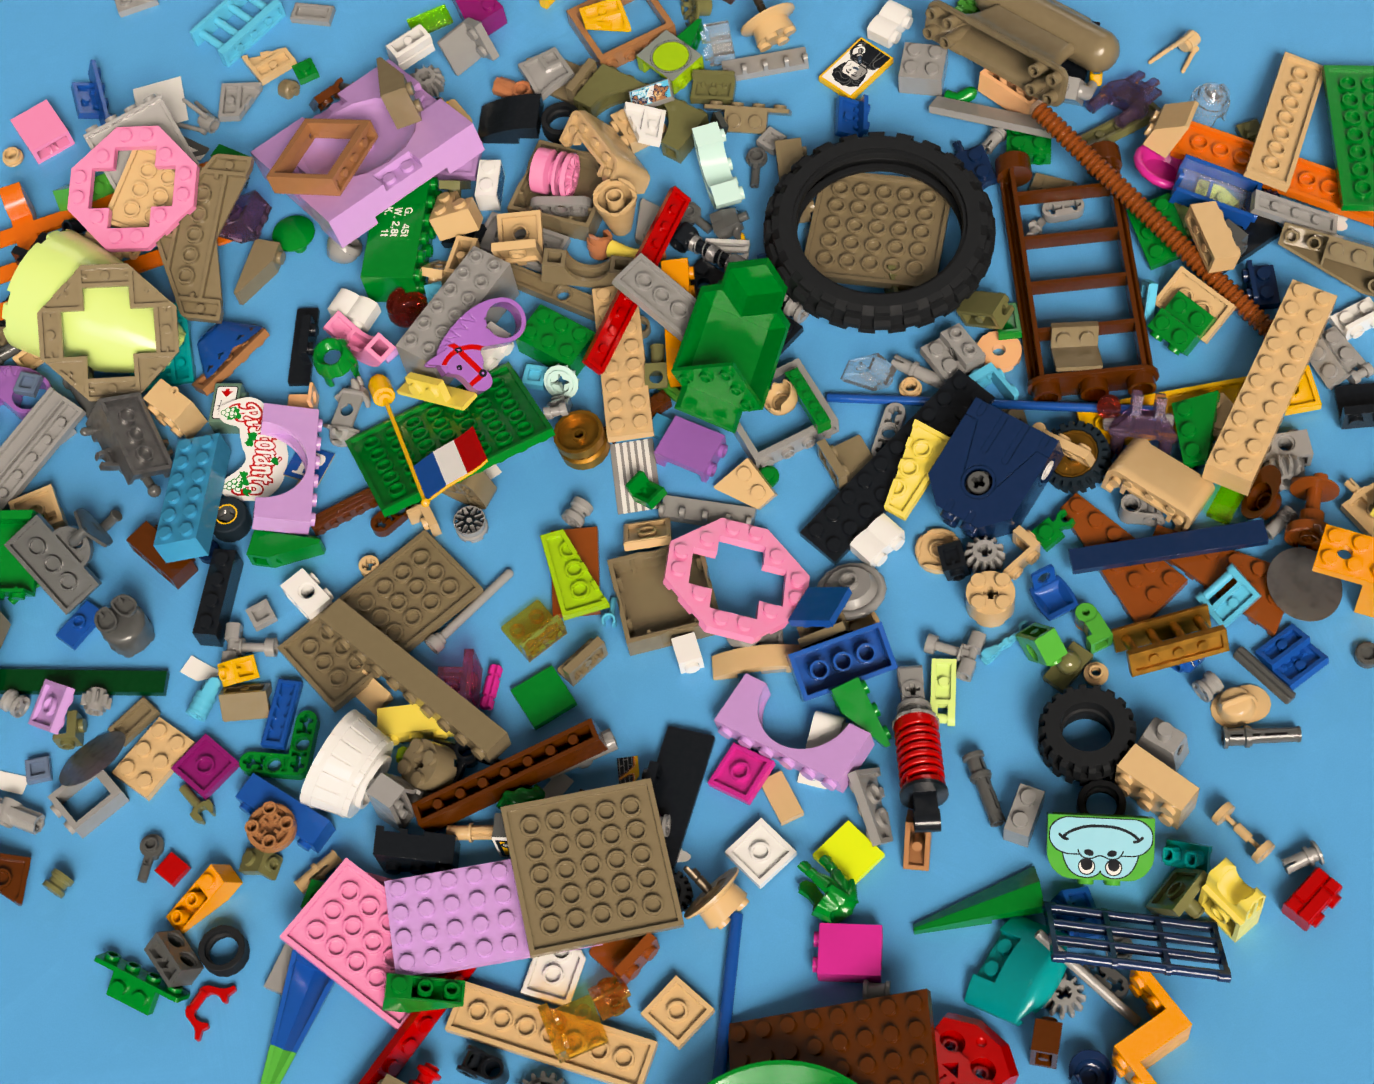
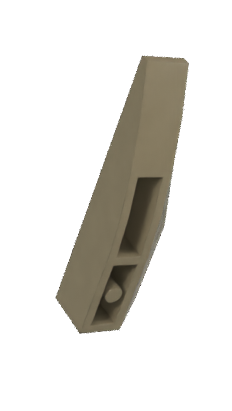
[1278,221,1374,297]

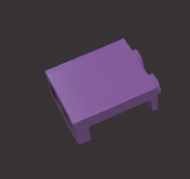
[654,416,728,483]

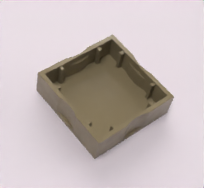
[507,140,603,241]
[607,545,719,656]

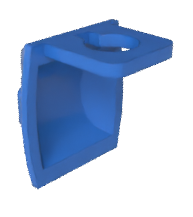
[1029,564,1079,621]

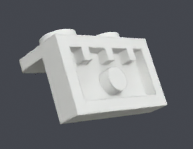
[1328,297,1374,340]

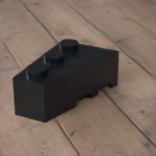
[373,825,461,875]

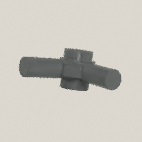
[678,202,713,234]

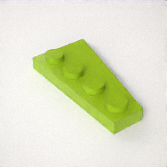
[540,529,610,621]

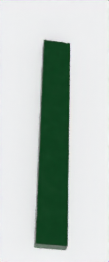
[0,669,170,696]

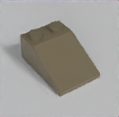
[376,57,424,129]

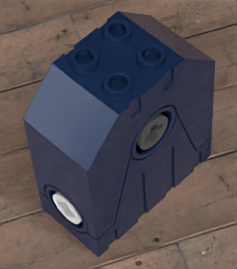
[928,397,1064,540]

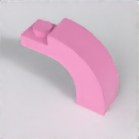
[322,311,396,367]

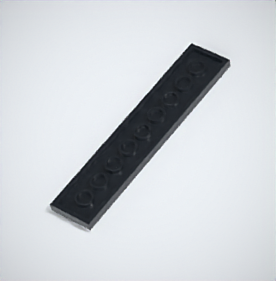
[800,369,995,565]

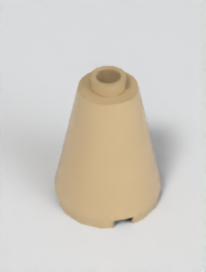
[593,178,637,236]

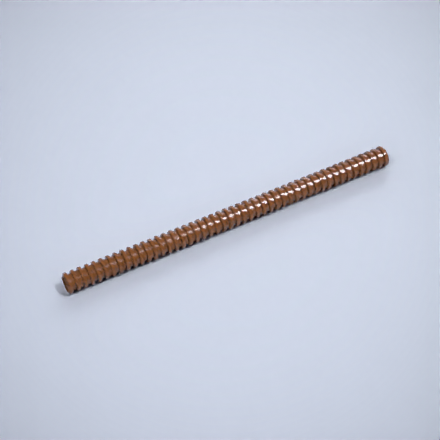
[1031,103,1274,339]

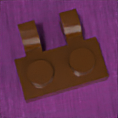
[309,77,344,112]

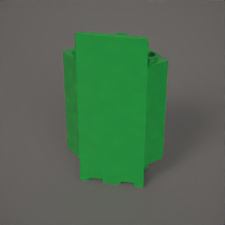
[671,258,790,433]

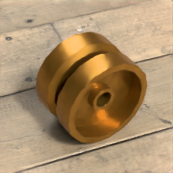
[553,410,610,470]

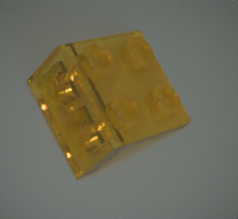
[501,600,567,662]
[537,995,609,1063]

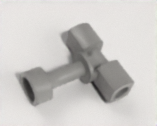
[221,622,279,663]
[924,630,986,682]

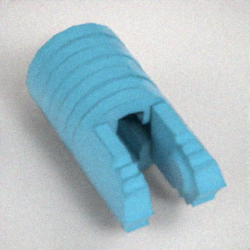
[186,677,221,722]

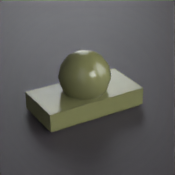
[1043,641,1093,694]

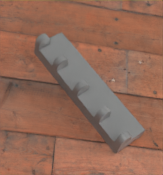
[721,47,809,81]
[658,495,757,526]

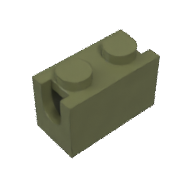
[956,291,1015,330]

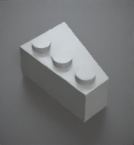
[366,772,431,832]

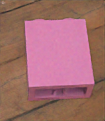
[10,99,75,164]

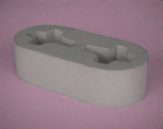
[1042,199,1084,223]

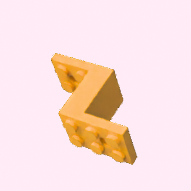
[1312,524,1374,618]
[1111,970,1192,1084]

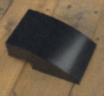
[478,93,544,144]

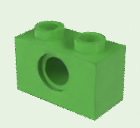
[1015,622,1068,666]

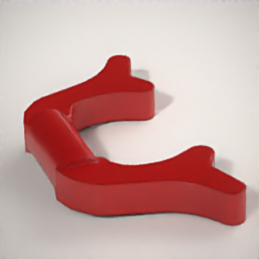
[185,985,237,1042]

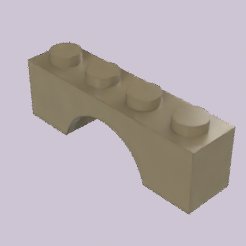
[541,248,634,288]

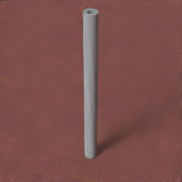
[1034,929,1141,1026]

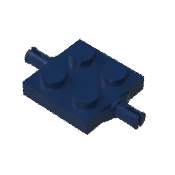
[952,140,998,190]

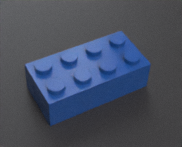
[786,621,898,702]

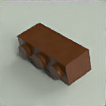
[126,521,198,589]

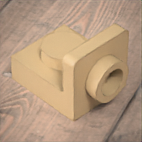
[406,503,442,537]

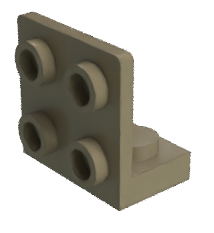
[550,58,598,106]
[1050,321,1103,372]
[817,435,873,492]

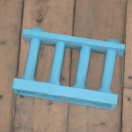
[189,0,286,68]

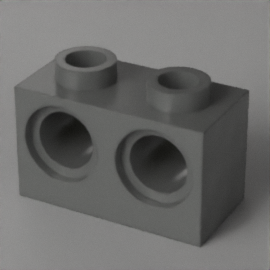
[144,930,204,988]

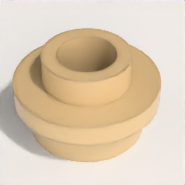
[2,147,24,167]
[899,377,922,396]
[1083,662,1109,686]

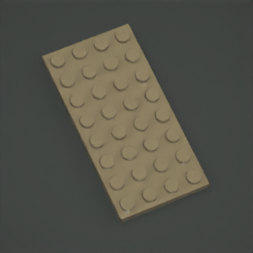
[277,529,484,713]

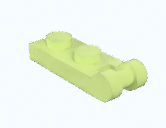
[930,658,957,726]

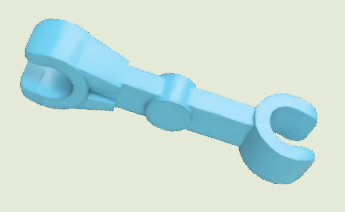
[981,620,1028,665]

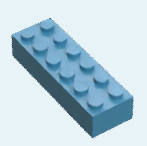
[153,433,231,563]

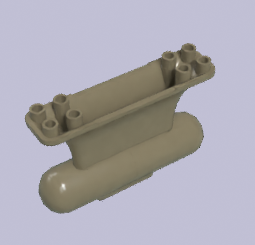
[923,0,1120,107]

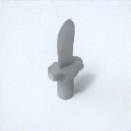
[1026,217,1046,236]

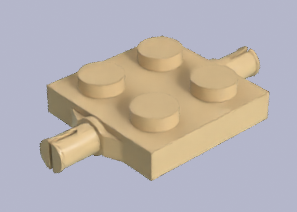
[1340,478,1374,537]

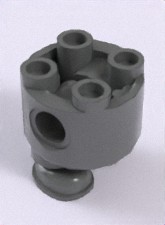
[94,594,155,658]

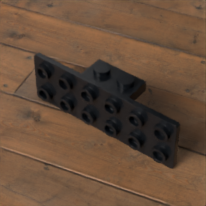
[641,726,715,870]

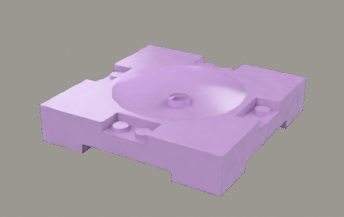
[250,59,485,248]

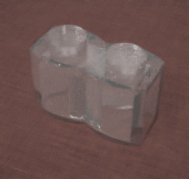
[700,20,735,67]

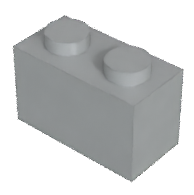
[1003,783,1045,848]

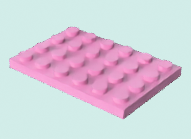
[280,858,440,1031]

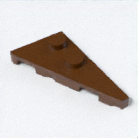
[0,853,31,906]

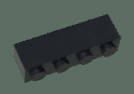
[192,549,244,647]

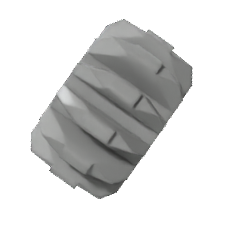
[410,65,445,97]
[1264,454,1305,492]
[964,534,1005,574]
[1043,973,1086,1020]

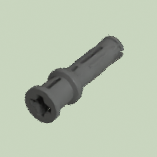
[1221,725,1302,749]
[962,750,1006,827]

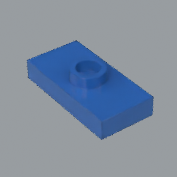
[56,600,99,650]

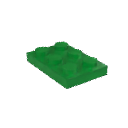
[1126,193,1189,270]

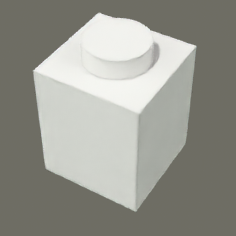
[671,632,704,674]

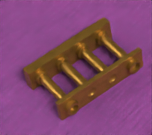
[1111,604,1230,677]

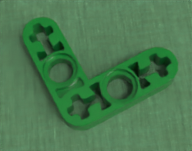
[239,710,320,780]

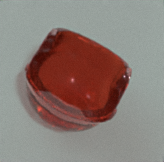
[386,287,428,328]

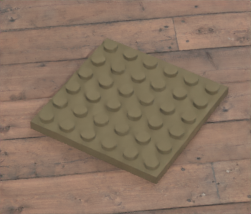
[804,173,951,290]
[500,778,684,958]

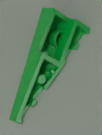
[913,866,1044,935]

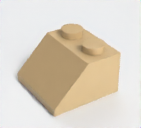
[1143,101,1199,158]

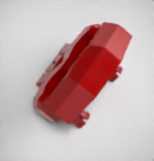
[934,1012,1019,1084]

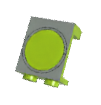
[636,30,704,95]

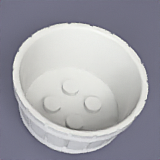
[300,709,394,818]

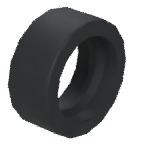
[541,102,578,144]
[1076,779,1127,815]
[198,925,250,977]

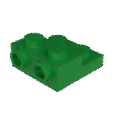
[1006,130,1051,165]
[1148,291,1216,356]

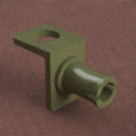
[644,343,668,389]

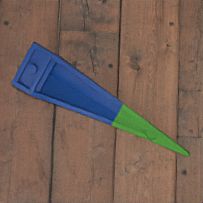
[260,949,335,1084]

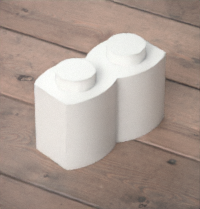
[867,0,913,49]
[327,288,382,332]
[850,513,905,567]

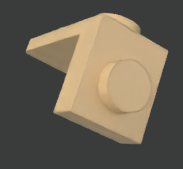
[1003,525,1041,580]

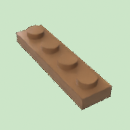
[191,324,270,396]

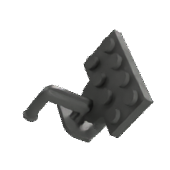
[4,508,122,615]

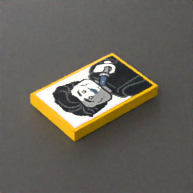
[819,37,894,100]

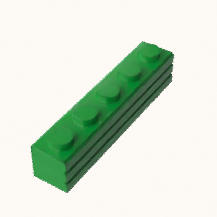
[784,367,831,434]

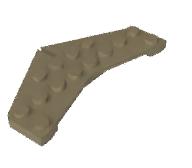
[156,154,255,324]

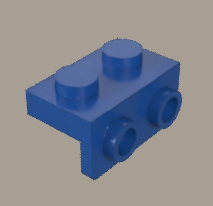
[835,94,870,138]

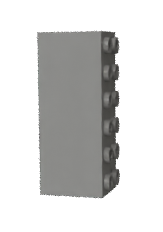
[396,246,519,386]

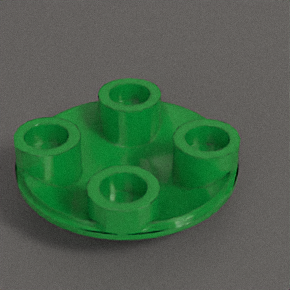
[272,215,315,253]

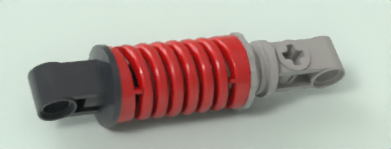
[892,665,949,833]

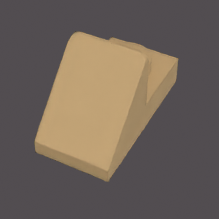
[421,260,447,285]

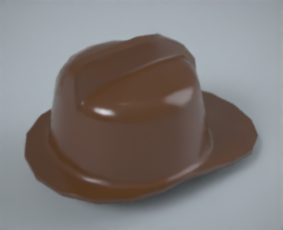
[1241,465,1282,520]

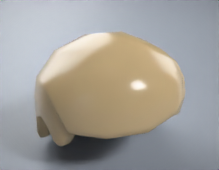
[764,379,798,416]

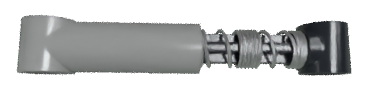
[670,222,790,309]

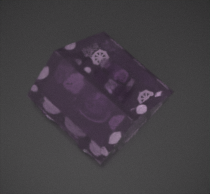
[219,190,272,244]

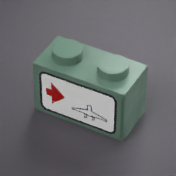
[209,383,249,434]

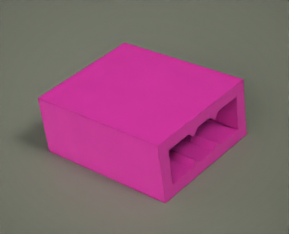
[812,923,883,983]

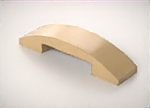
[712,644,802,680]

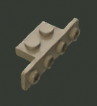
[704,101,792,135]

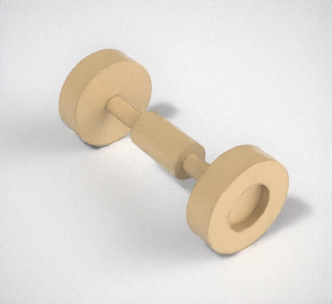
[1211,802,1275,864]

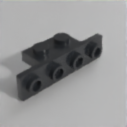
[288,308,320,386]

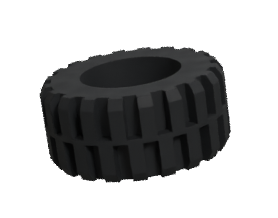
[1038,684,1137,786]

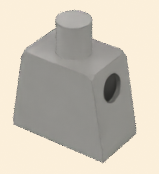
[1136,717,1189,772]

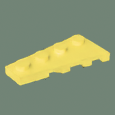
[884,419,950,521]

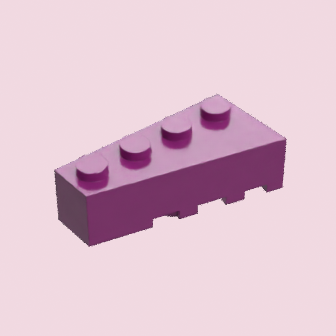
[452,0,507,36]

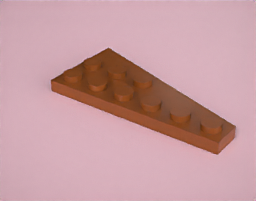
[1060,493,1188,623]
[1153,525,1284,637]

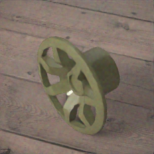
[681,0,712,27]

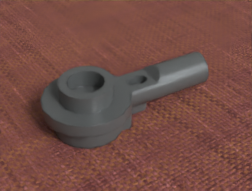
[746,147,768,189]
[137,834,165,883]

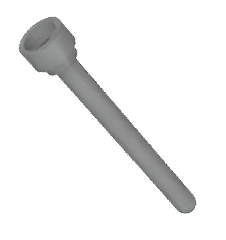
[425,569,514,654]

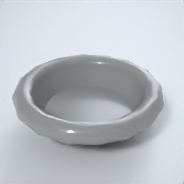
[817,563,887,621]

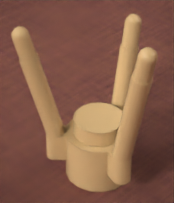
[1148,30,1201,74]

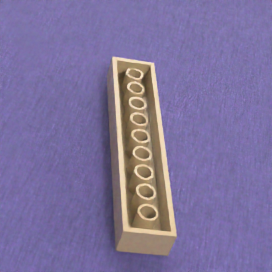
[1202,279,1338,496]

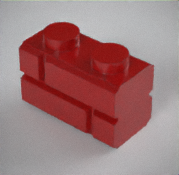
[1281,867,1343,931]

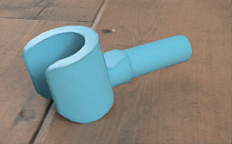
[601,597,617,628]

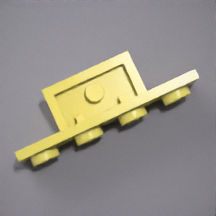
[397,372,477,411]

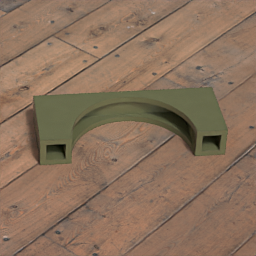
[573,63,709,164]

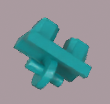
[1162,839,1213,873]

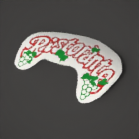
[219,397,288,501]

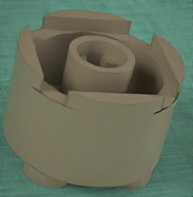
[397,738,457,794]

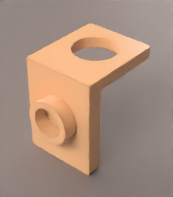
[287,382,319,409]

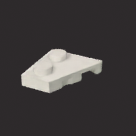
[624,101,666,147]

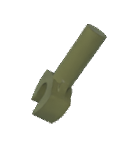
[179,784,216,825]

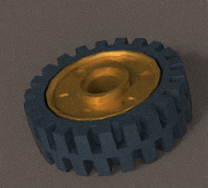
[1049,421,1112,494]

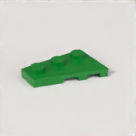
[1171,390,1220,468]

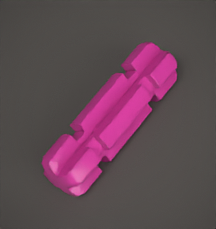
[479,664,503,711]

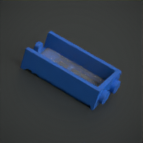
[1168,154,1263,230]

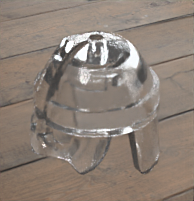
[1188,82,1230,127]

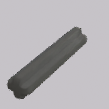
[1233,646,1296,704]

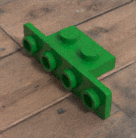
[94,951,190,1016]

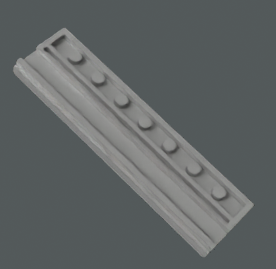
[0,387,86,510]

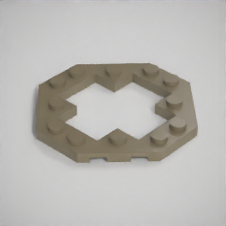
[37,263,180,402]

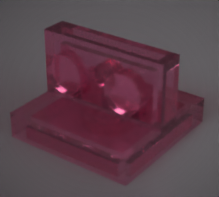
[437,649,483,709]

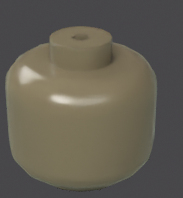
[278,79,300,100]

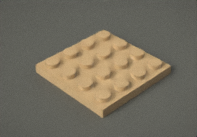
[108,150,203,234]

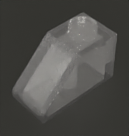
[840,353,897,391]

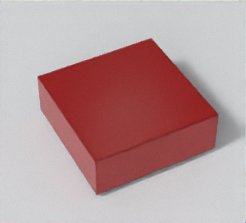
[154,852,191,887]

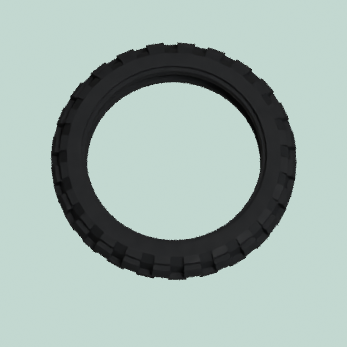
[763,132,996,334]

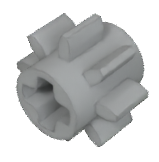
[80,687,112,716]

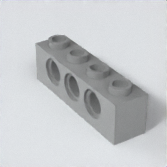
[1212,429,1314,469]

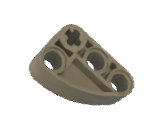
[442,471,497,509]

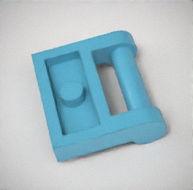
[1195,563,1262,628]

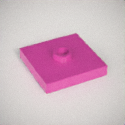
[707,742,776,805]

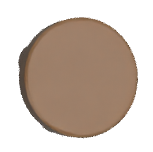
[244,801,297,853]

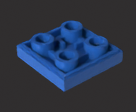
[788,587,852,628]

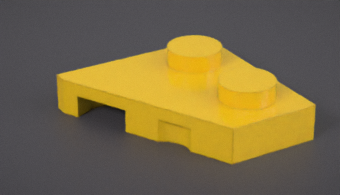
[579,0,631,32]

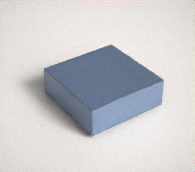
[13,371,44,398]
[25,755,53,785]

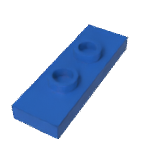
[260,678,303,751]

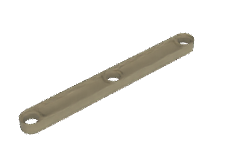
[511,264,651,339]

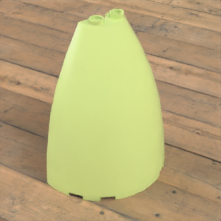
[2,229,186,373]

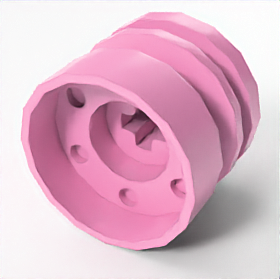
[529,147,580,196]

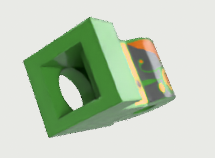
[1075,603,1113,654]

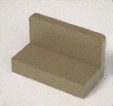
[797,610,850,649]
[218,682,272,722]

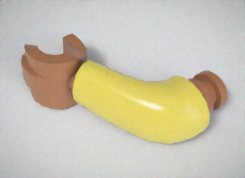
[586,229,667,261]

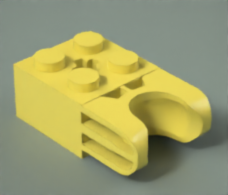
[1198,857,1266,943]

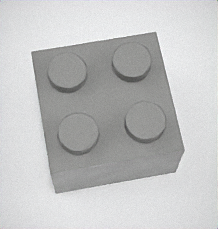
[898,42,948,97]

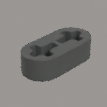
[1083,965,1129,1000]

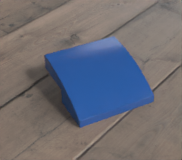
[1255,623,1329,690]

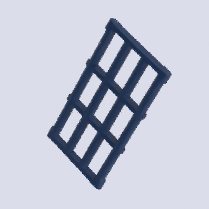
[1042,901,1231,983]

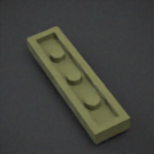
[1080,100,1161,145]

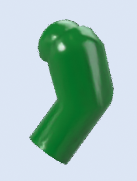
[944,87,977,102]

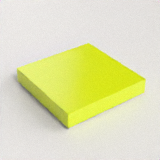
[812,820,885,884]

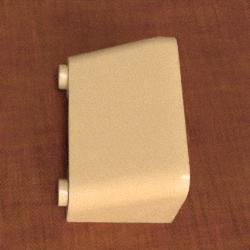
[559,110,650,194]
[1101,437,1215,532]

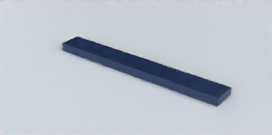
[1068,519,1269,575]

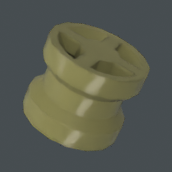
[42,868,74,899]

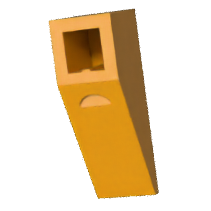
[166,864,243,934]

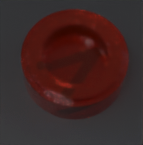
[1097,394,1121,419]

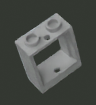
[48,770,130,839]

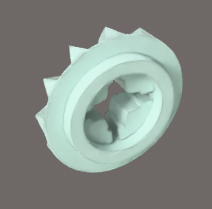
[544,364,579,397]

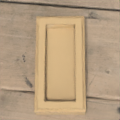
[761,770,804,826]

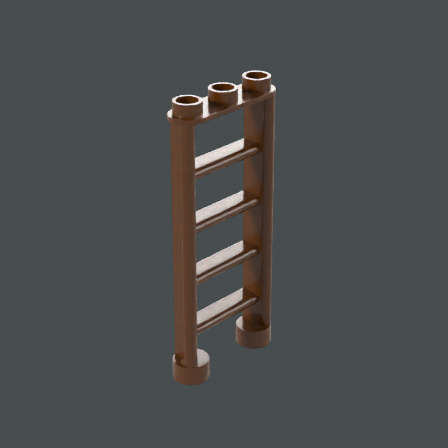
[995,141,1159,402]

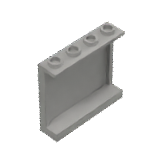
[83,94,200,191]

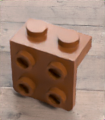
[589,933,660,986]

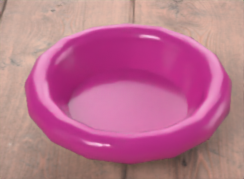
[1133,145,1182,190]

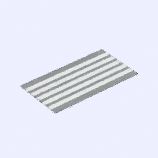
[610,438,661,515]

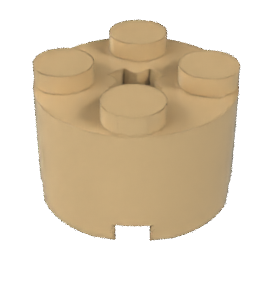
[966,571,1015,628]

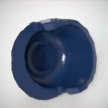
[1068,1049,1117,1084]

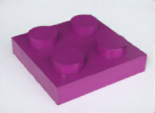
[171,733,240,800]

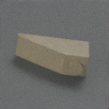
[234,238,286,305]

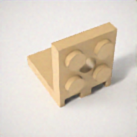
[491,210,544,266]

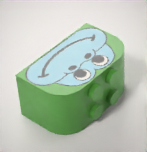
[1046,812,1155,886]

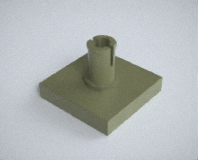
[1145,868,1208,919]

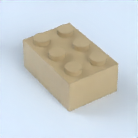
[1114,743,1200,830]

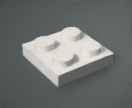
[725,818,797,889]

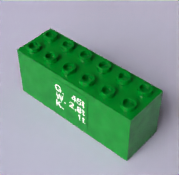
[360,176,442,303]

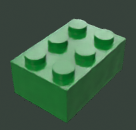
[516,304,596,377]

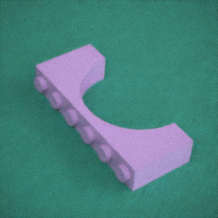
[252,403,323,535]
[714,673,875,793]

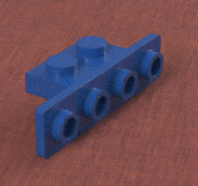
[71,60,112,125]

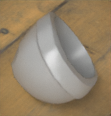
[327,236,362,264]

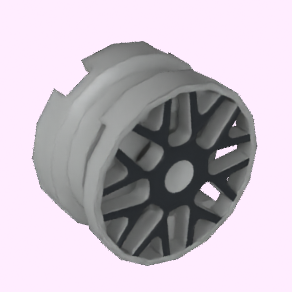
[453,506,489,543]

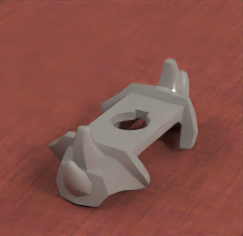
[323,376,371,447]

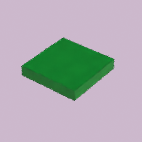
[510,665,577,730]

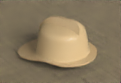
[1210,684,1271,728]

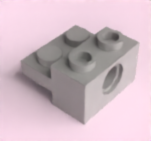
[920,323,986,384]

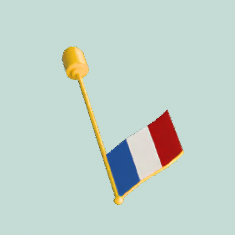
[368,374,488,507]

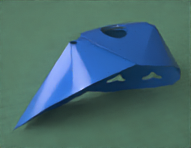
[197,321,263,379]

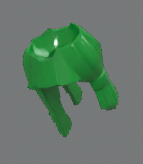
[312,337,361,387]
[797,855,859,923]

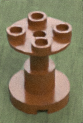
[1284,473,1340,551]

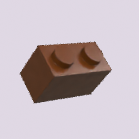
[1029,1016,1063,1069]

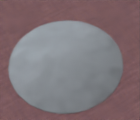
[1267,547,1343,621]
[59,731,126,786]

